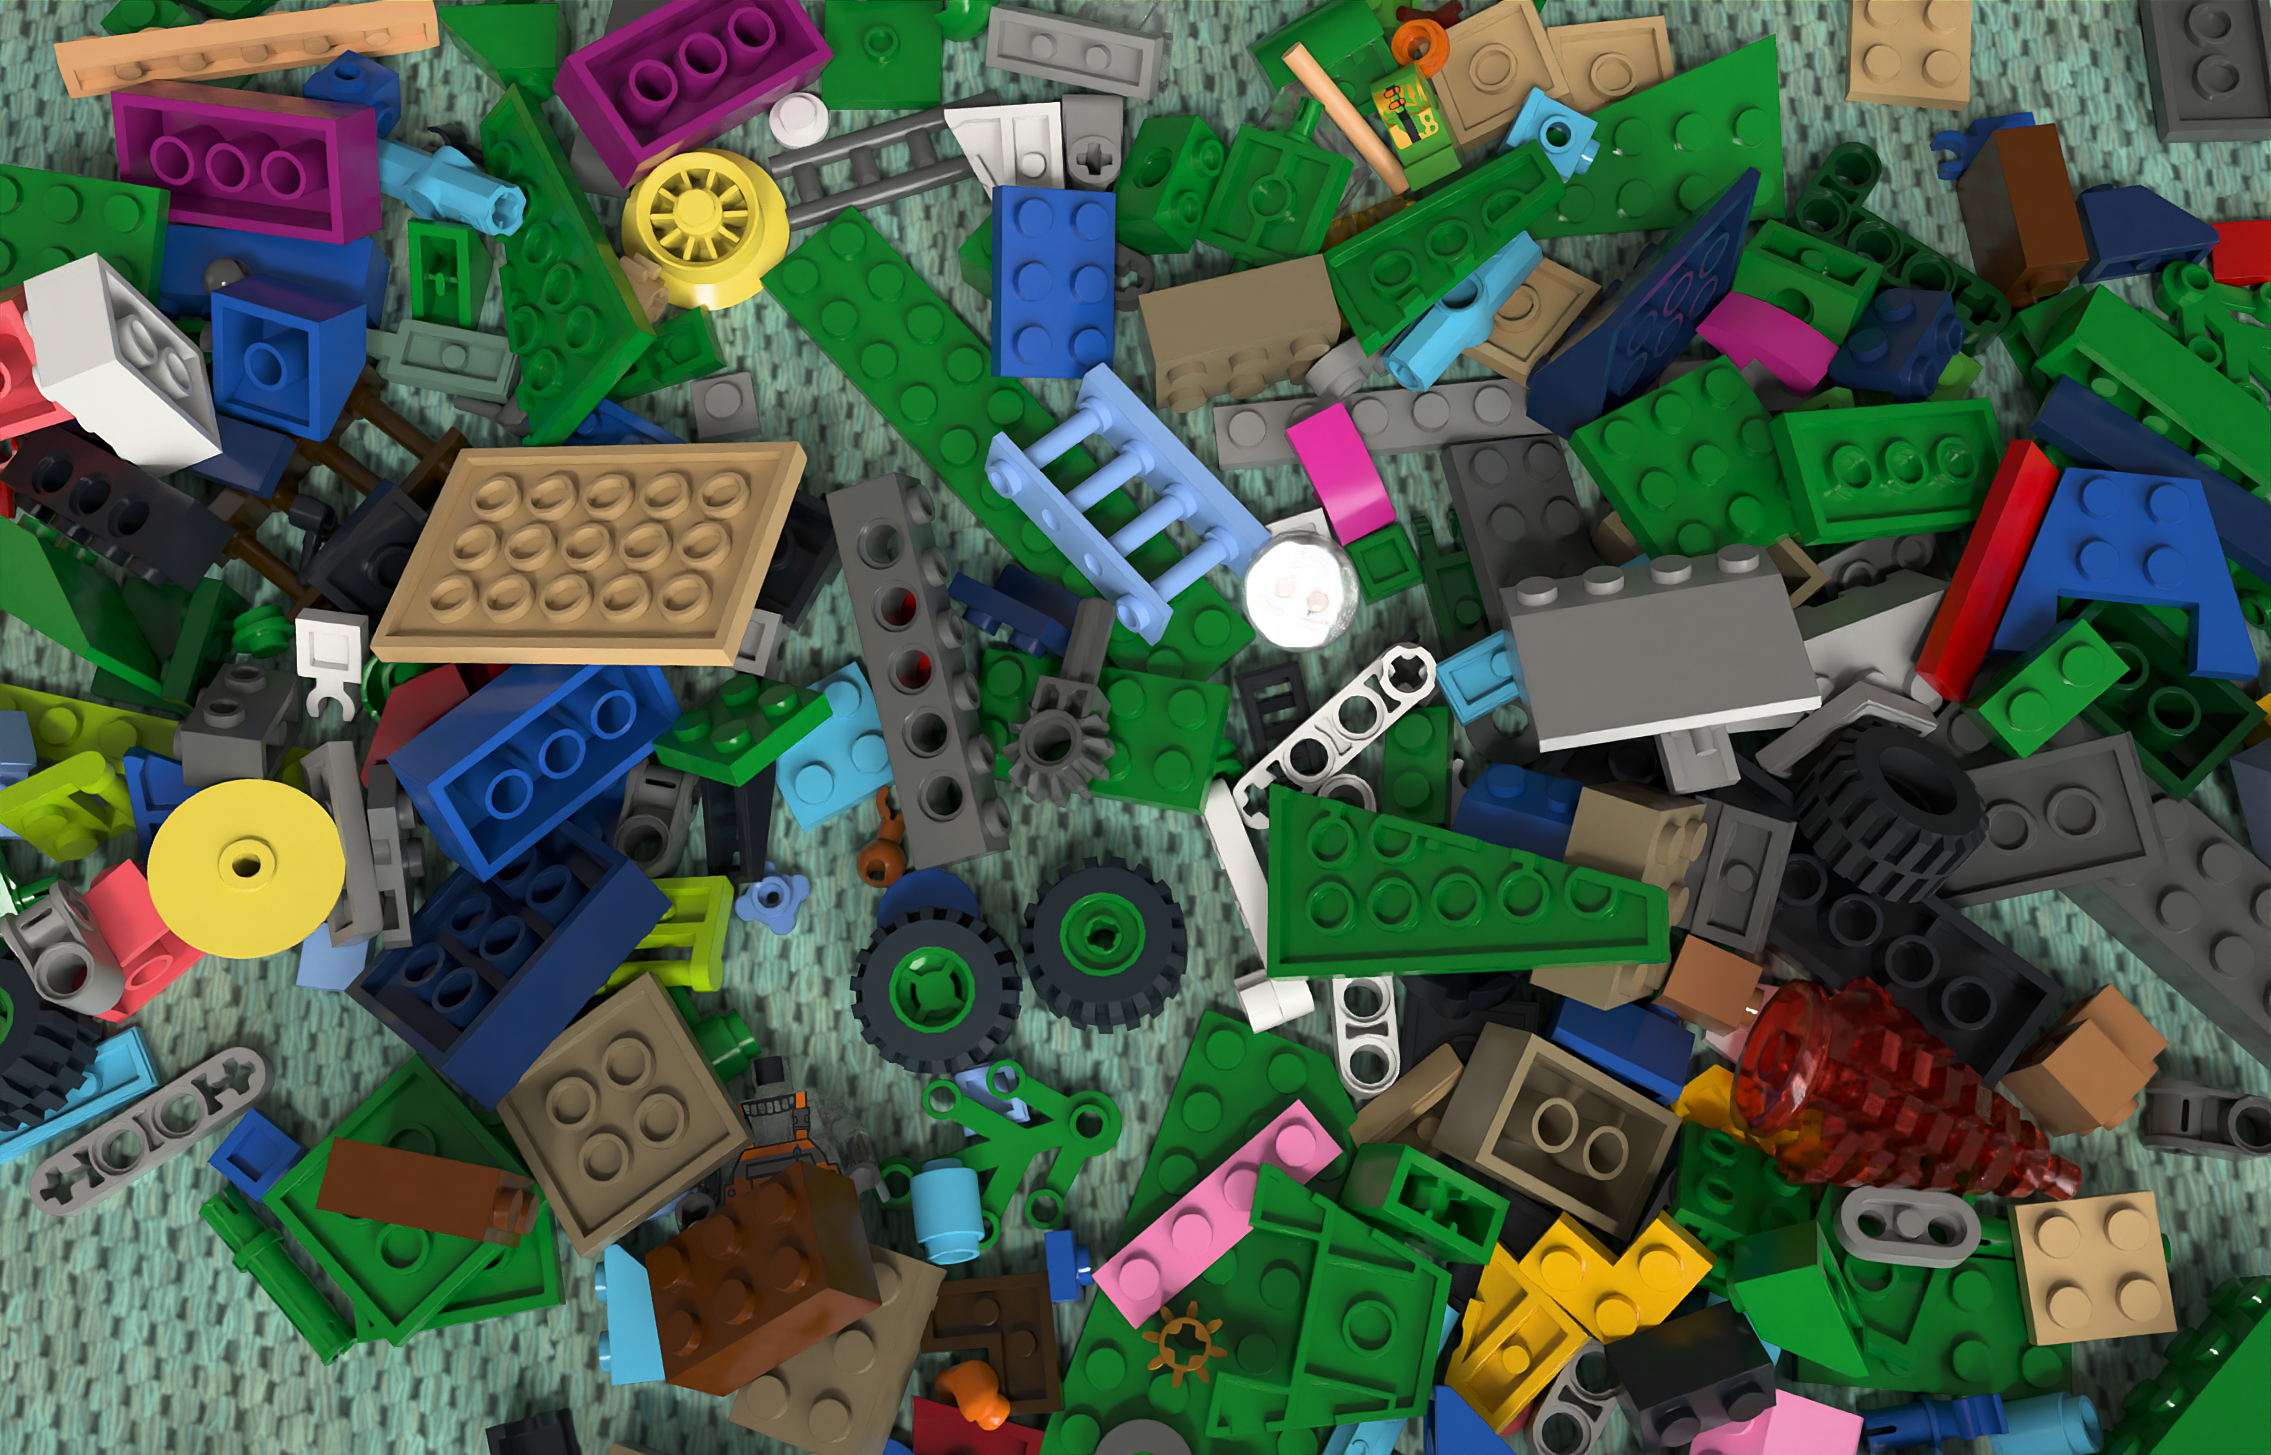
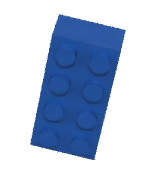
[386,664,683,883]

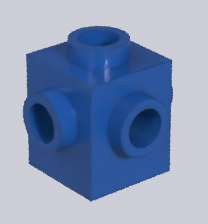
[303,49,401,140]

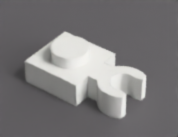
[295,608,369,722]

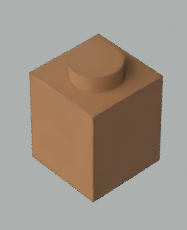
[1650,934,1765,1037]

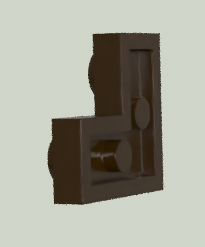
[920,1271,1065,1417]

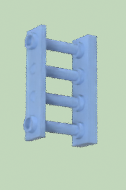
[984,362,1272,647]

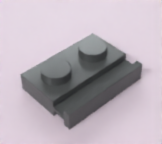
[1671,794,1797,954]

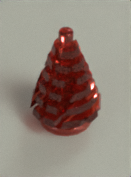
[1730,976,2083,1201]

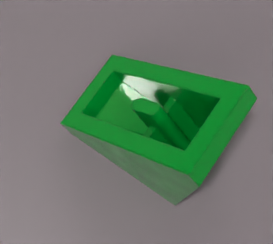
[407,217,494,332]

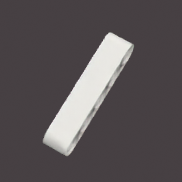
[1317,774,1400,1100]

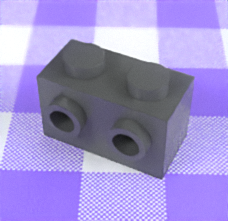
[173,663,303,788]

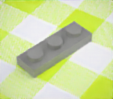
[985,3,1164,101]
[300,740,385,948]

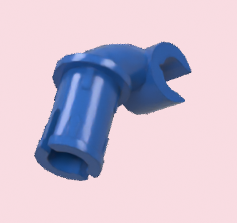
[1857,1393,2009,1455]

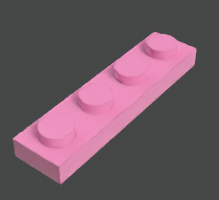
[1091,1099,1343,1330]

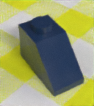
[2075,183,2221,284]

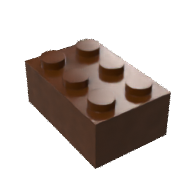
[644,1160,882,1397]

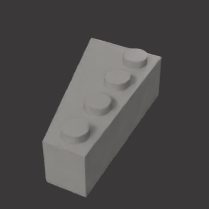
[1725,569,1950,733]

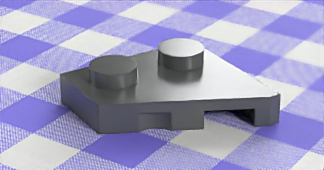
[367,764,426,949]

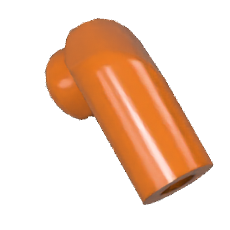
[935,1360,1010,1431]

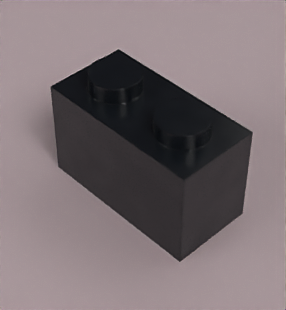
[1604,1299,1777,1454]

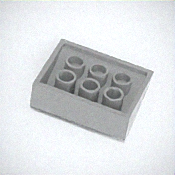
[1499,544,1822,753]

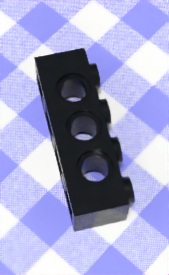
[0,424,237,593]

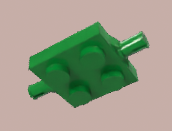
[1196,96,1355,274]

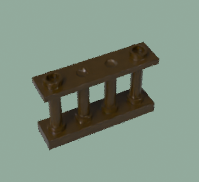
[208,361,473,626]

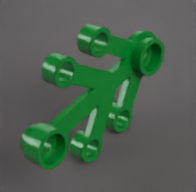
[2154,261,2271,407]
[871,1059,1122,1250]

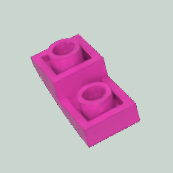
[1695,291,1840,398]
[1284,401,1397,549]

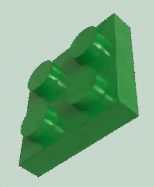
[652,673,833,787]

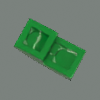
[604,306,727,403]

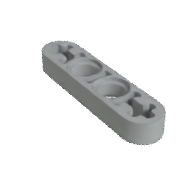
[29,1047,275,1217]

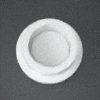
[769,92,830,150]

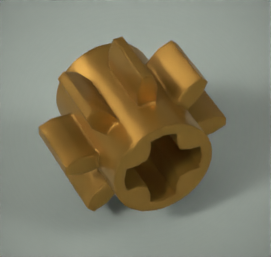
[1142,1301,1228,1389]

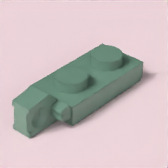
[366,318,521,404]

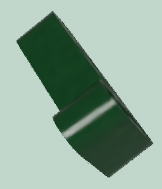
[1785,142,2011,358]

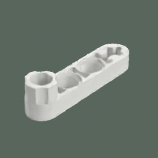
[1232,642,1436,829]
[1201,778,1315,1034]

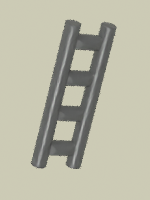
[768,89,1001,232]

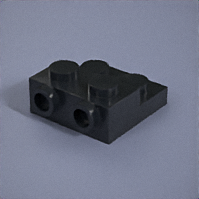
[754,484,843,632]

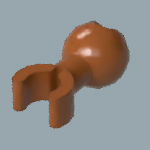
[856,786,907,888]

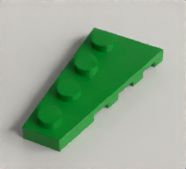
[1322,139,1567,358]

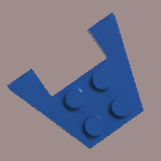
[1987,467,2259,682]

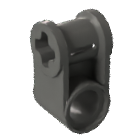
[613,757,701,879]
[2142,1079,2271,1161]

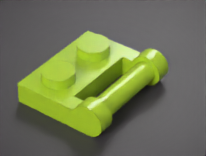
[0,750,137,863]
[593,876,735,996]

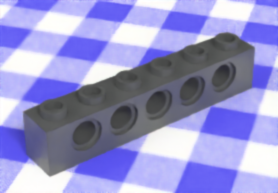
[825,472,1012,871]

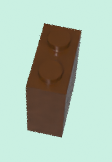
[1955,123,2089,321]
[315,1137,539,1248]

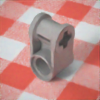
[1061,94,1123,193]
[0,879,126,1015]

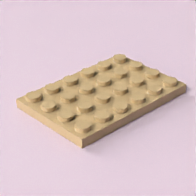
[369,441,808,666]

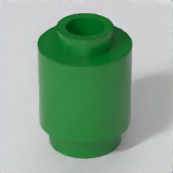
[690,1008,762,1084]

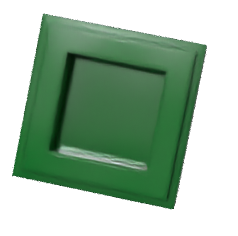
[1342,523,1423,606]

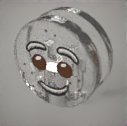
[1242,530,1361,653]

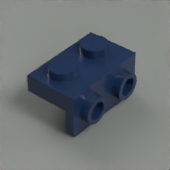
[1827,288,1964,404]
[948,564,1084,660]

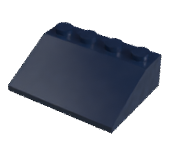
[1526,167,1761,441]
[344,819,673,1112]

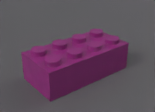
[552,0,834,190]
[110,79,382,245]

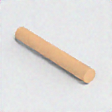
[1281,42,1410,196]

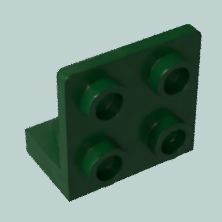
[90,577,251,716]

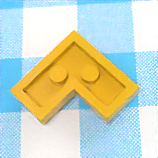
[1516,1209,1717,1345]

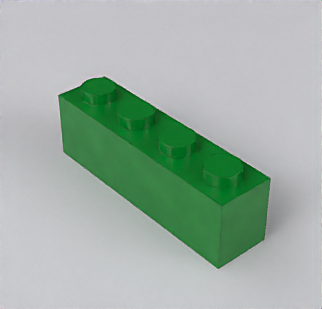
[2034,284,2271,499]

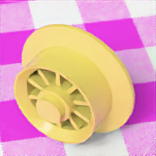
[621,148,790,311]
[147,779,346,959]

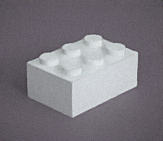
[23,252,223,479]

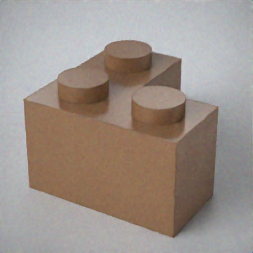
[2000,983,2169,1138]

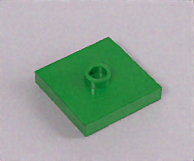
[821,0,944,110]

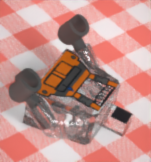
[674,1055,890,1234]

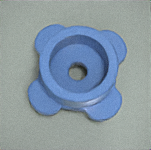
[735,861,811,935]

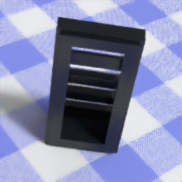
[1233,660,1325,800]
[700,759,776,884]

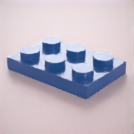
[991,185,1116,380]

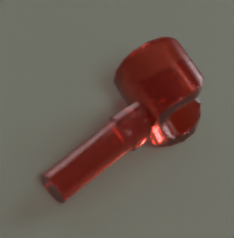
[1396,0,1463,30]

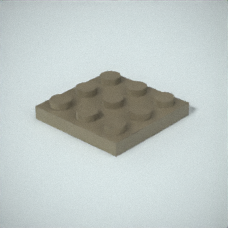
[495,971,757,1259]

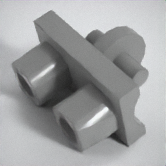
[1654,723,1741,796]

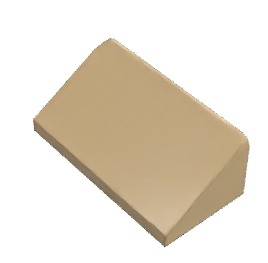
[1348,1043,1467,1159]

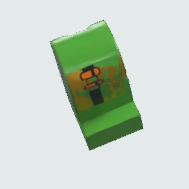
[1370,61,1466,192]

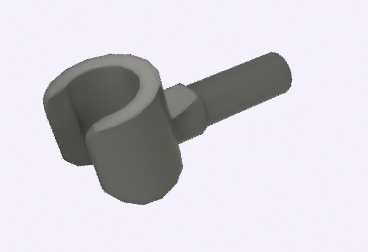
[454,392,530,438]

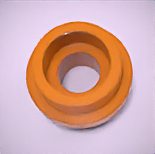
[1391,19,1450,79]

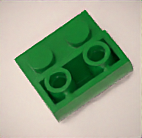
[1246,0,1400,144]

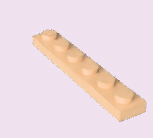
[54,0,440,99]

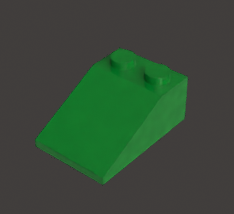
[0,514,162,698]

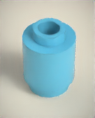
[910,1158,985,1265]
[1989,1391,2104,1455]

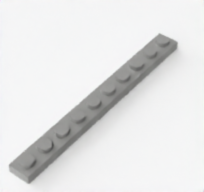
[1212,358,1829,472]

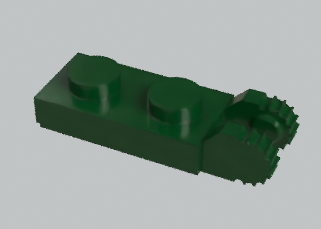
[1410,508,1492,659]

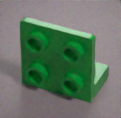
[1666,1120,1811,1300]

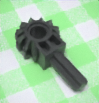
[1001,596,1117,809]

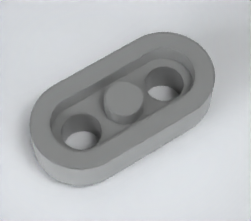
[1305,328,1405,401]
[1834,1185,1981,1269]

